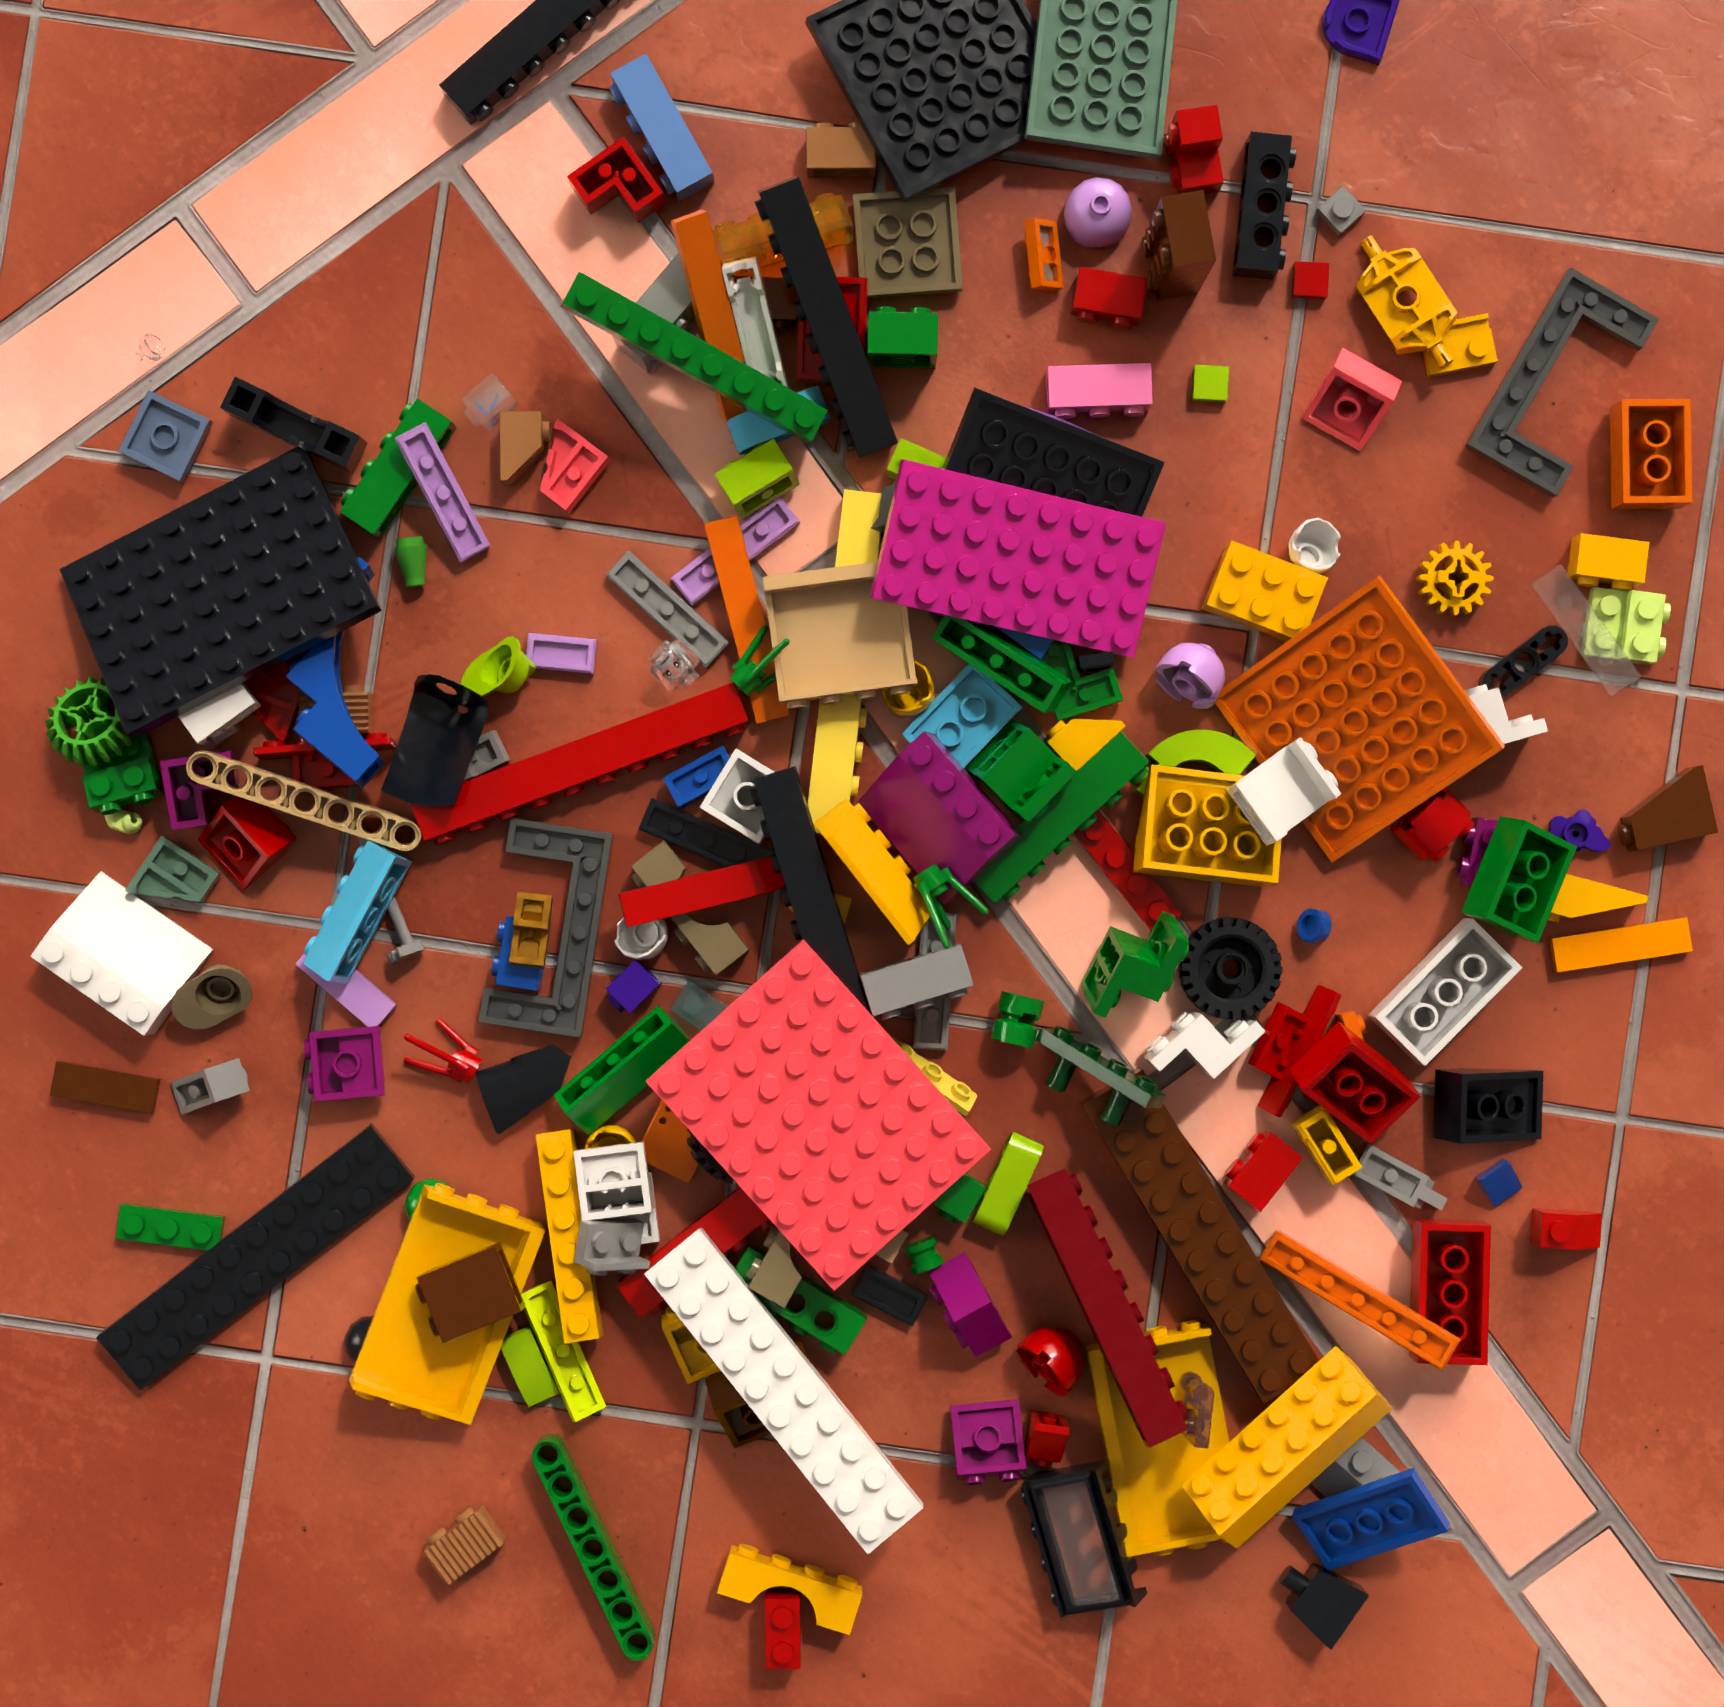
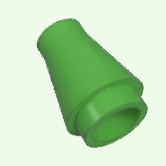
[393,536,428,586]

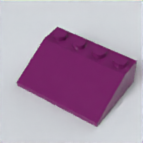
[857,731,1023,905]

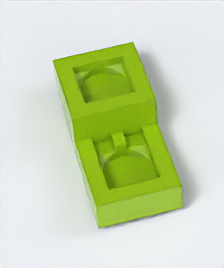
[501,1326,560,1407]

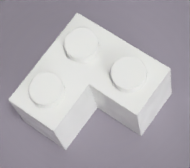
[178,682,261,749]

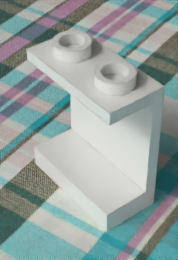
[1226,737,1342,846]

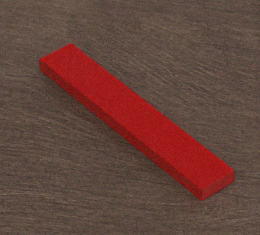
[618,856,786,928]

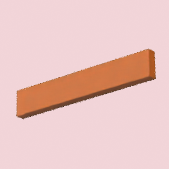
[671,210,748,421]
[704,515,789,724]
[1259,1229,1461,1371]

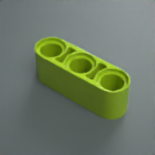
[972,1131,1044,1236]

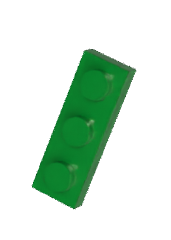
[115,1203,225,1250]

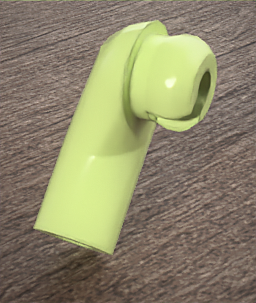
[104,810,143,834]

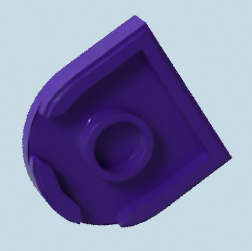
[1322,0,1400,65]

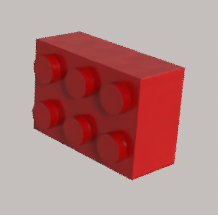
[1290,1021,1420,1144]

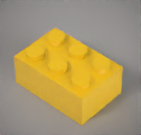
[1201,540,1328,642]

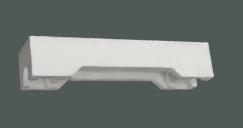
[722,256,789,388]

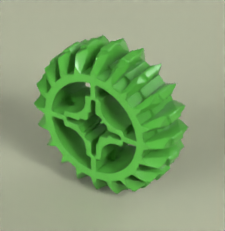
[45,676,133,768]

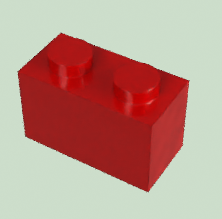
[1070,267,1148,329]
[1224,1129,1303,1212]
[765,1588,801,1669]

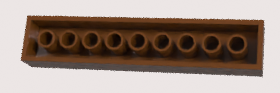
[1080,1067,1319,1403]

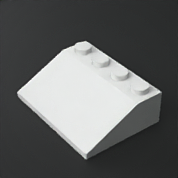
[31,871,214,1036]

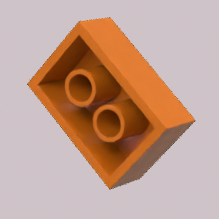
[1610,399,1693,509]

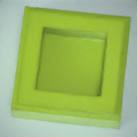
[1192,365,1229,403]

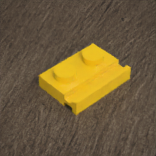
[1423,313,1498,377]

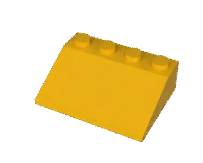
[1133,764,1282,888]

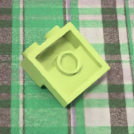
[1581,587,1671,665]

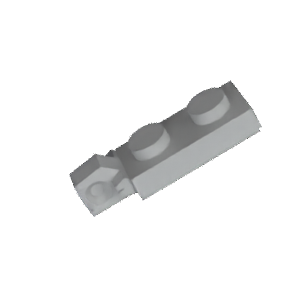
[1353,1143,1448,1211]

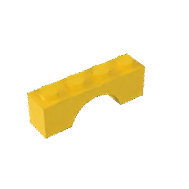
[717,1544,862,1635]

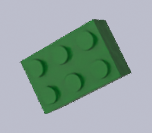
[1461,816,1577,943]

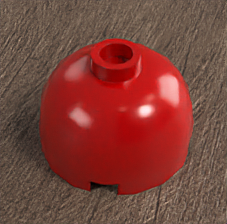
[1016,1327,1085,1397]

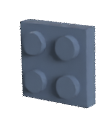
[118,390,213,483]

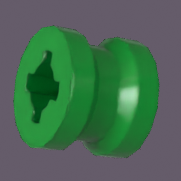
[903,1236,944,1274]

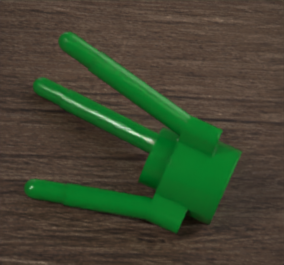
[730,625,790,696]
[913,864,989,949]

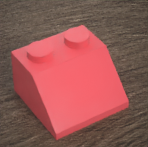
[1302,348,1402,452]

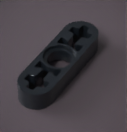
[1479,625,1568,697]

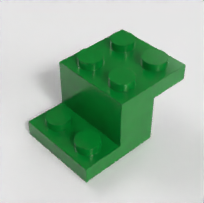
[964,719,1077,823]
[1080,911,1189,1018]

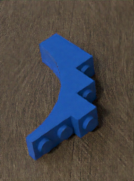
[286,556,385,789]

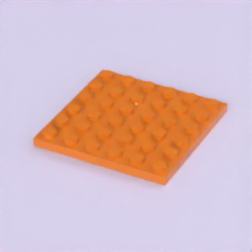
[1215,575,1505,863]

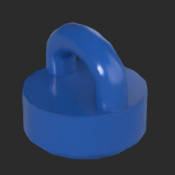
[1297,909,1331,944]

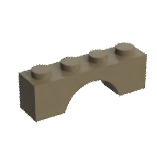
[631,841,750,975]
[746,1227,802,1308]

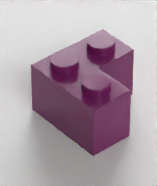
[160,749,240,830]
[929,1252,1012,1357]

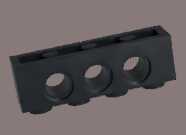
[1232,131,1296,280]

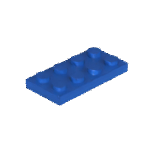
[1292,1468,1450,1571]

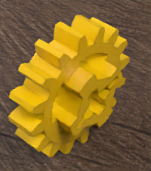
[1416,541,1494,617]

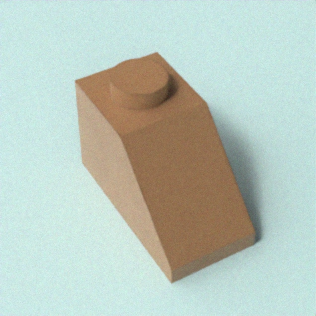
[500,411,552,486]

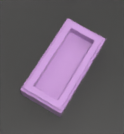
[526,633,597,674]

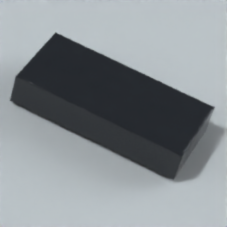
[851,1263,928,1327]

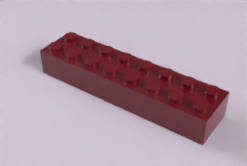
[1026,1168,1191,1448]

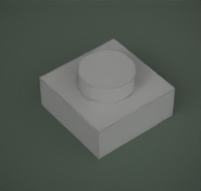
[1316,186,1366,236]

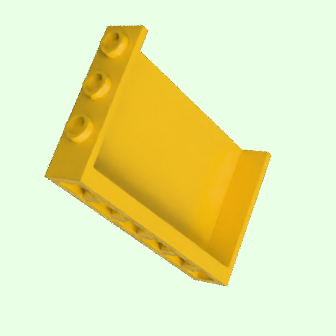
[349,1183,546,1425]
[1085,1319,1229,1557]

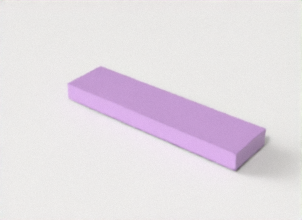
[394,422,491,562]
[671,497,800,606]

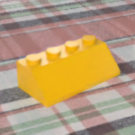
[814,799,930,945]

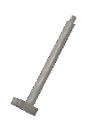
[357,824,425,964]

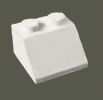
[700,749,774,844]

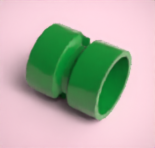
[990,991,1045,1048]

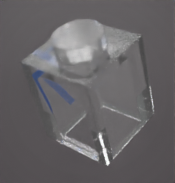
[461,373,519,431]

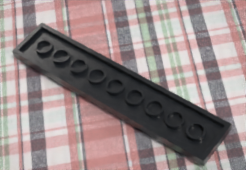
[96,1123,415,1390]

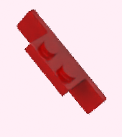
[253,733,397,789]
[1248,985,1341,1118]

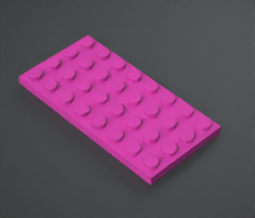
[870,459,1166,658]

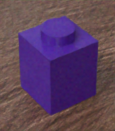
[606,959,662,1013]

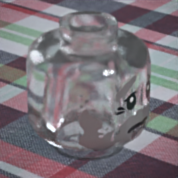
[648,639,699,690]

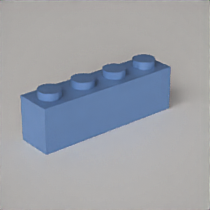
[609,53,715,202]

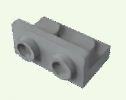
[574,1219,650,1276]

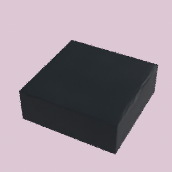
[1076,651,1115,673]

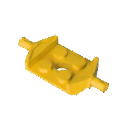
[1356,235,1458,369]

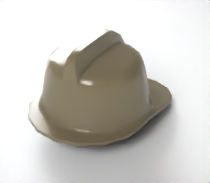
[172,964,252,1029]

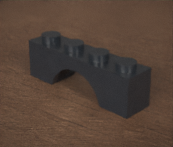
[220,377,367,473]

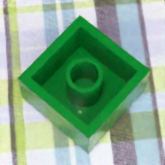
[867,306,938,369]

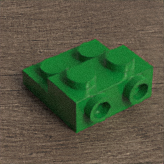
[82,731,164,815]

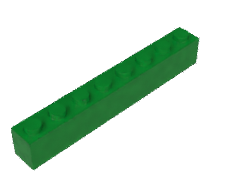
[560,272,828,442]

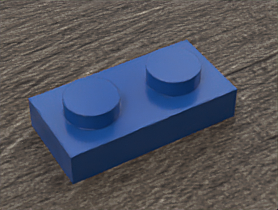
[663,745,730,810]

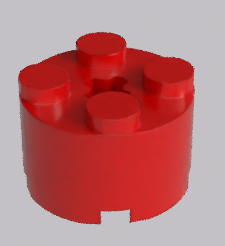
[1390,787,1474,862]

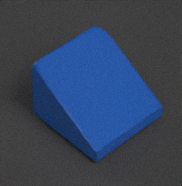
[1475,1159,1523,1207]

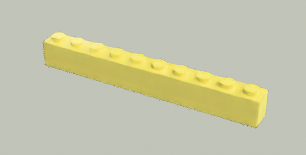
[808,489,883,835]

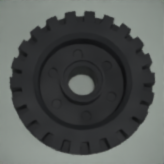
[1178,917,1283,1019]

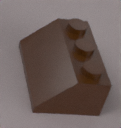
[705,1341,813,1448]

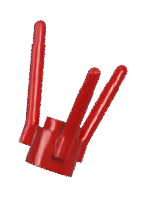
[404,1018,483,1083]

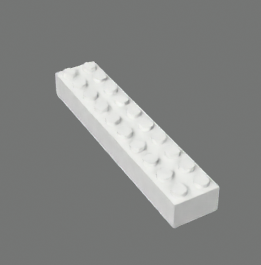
[644,1228,923,1554]

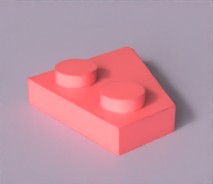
[540,419,611,513]

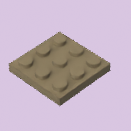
[853,187,963,299]

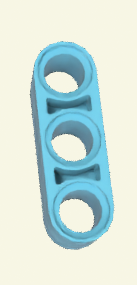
[727,386,831,455]

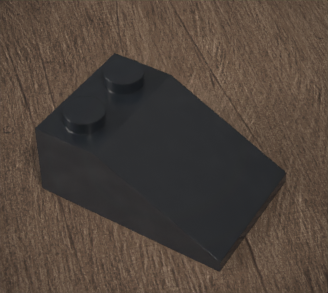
[1433,1068,1544,1144]

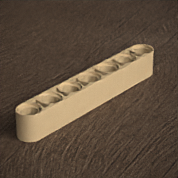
[186,750,421,851]

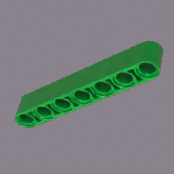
[531,1434,656,1661]

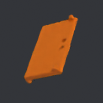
[641,1100,699,1184]

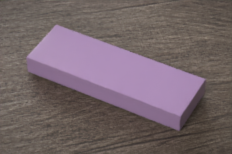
[295,954,397,1027]

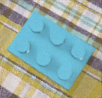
[901,664,1022,768]

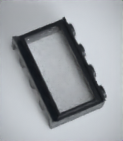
[1021,1459,1147,1618]

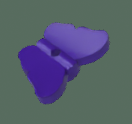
[1548,809,1611,852]

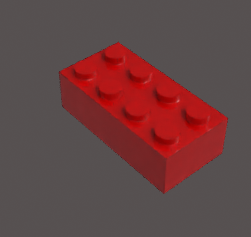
[1409,1219,1491,1366]

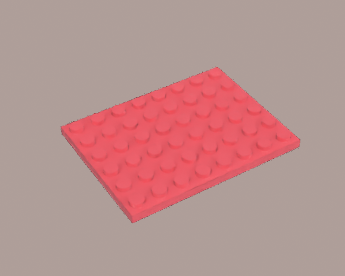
[646,939,991,1291]

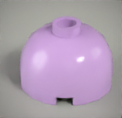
[1064,177,1132,249]
[1155,643,1225,709]

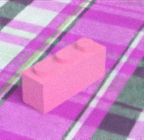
[1046,363,1153,419]

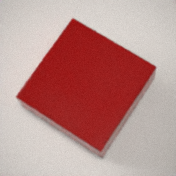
[1292,261,1330,300]

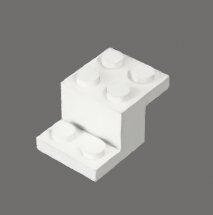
[1465,684,1548,744]
[1143,1011,1266,1079]
[574,1141,660,1244]

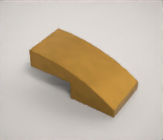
[509,892,553,969]

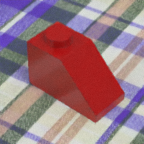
[1530,1208,1602,1250]
[1024,1410,1070,1466]

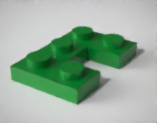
[1042,640,1123,722]

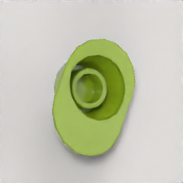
[461,636,536,697]

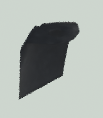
[381,674,489,806]

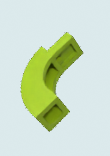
[1133,730,1256,798]

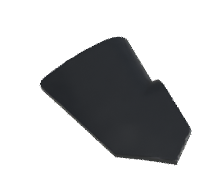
[476,1045,572,1134]

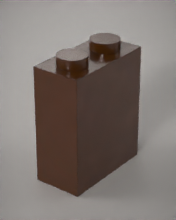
[415,1242,526,1343]

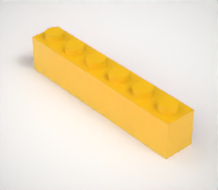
[536,1129,604,1344]

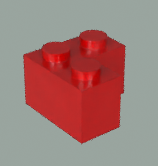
[1164,104,1224,194]
[567,137,666,223]

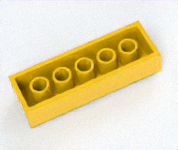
[1182,1346,1393,1549]

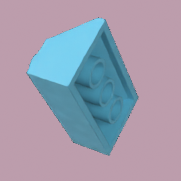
[303,840,412,983]

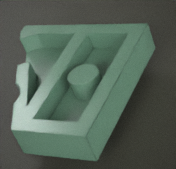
[125,835,222,902]

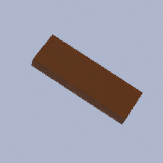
[50,1061,161,1114]

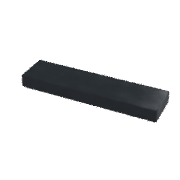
[638,798,776,867]

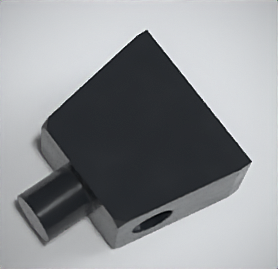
[1279,1563,1369,1650]

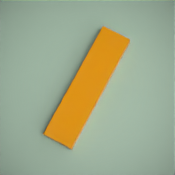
[1549,917,1693,973]

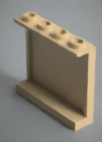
[762,562,918,709]

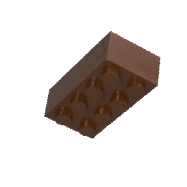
[1142,190,1216,301]

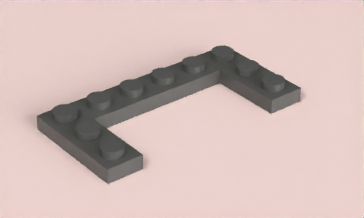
[1465,267,1659,498]
[479,818,614,1038]

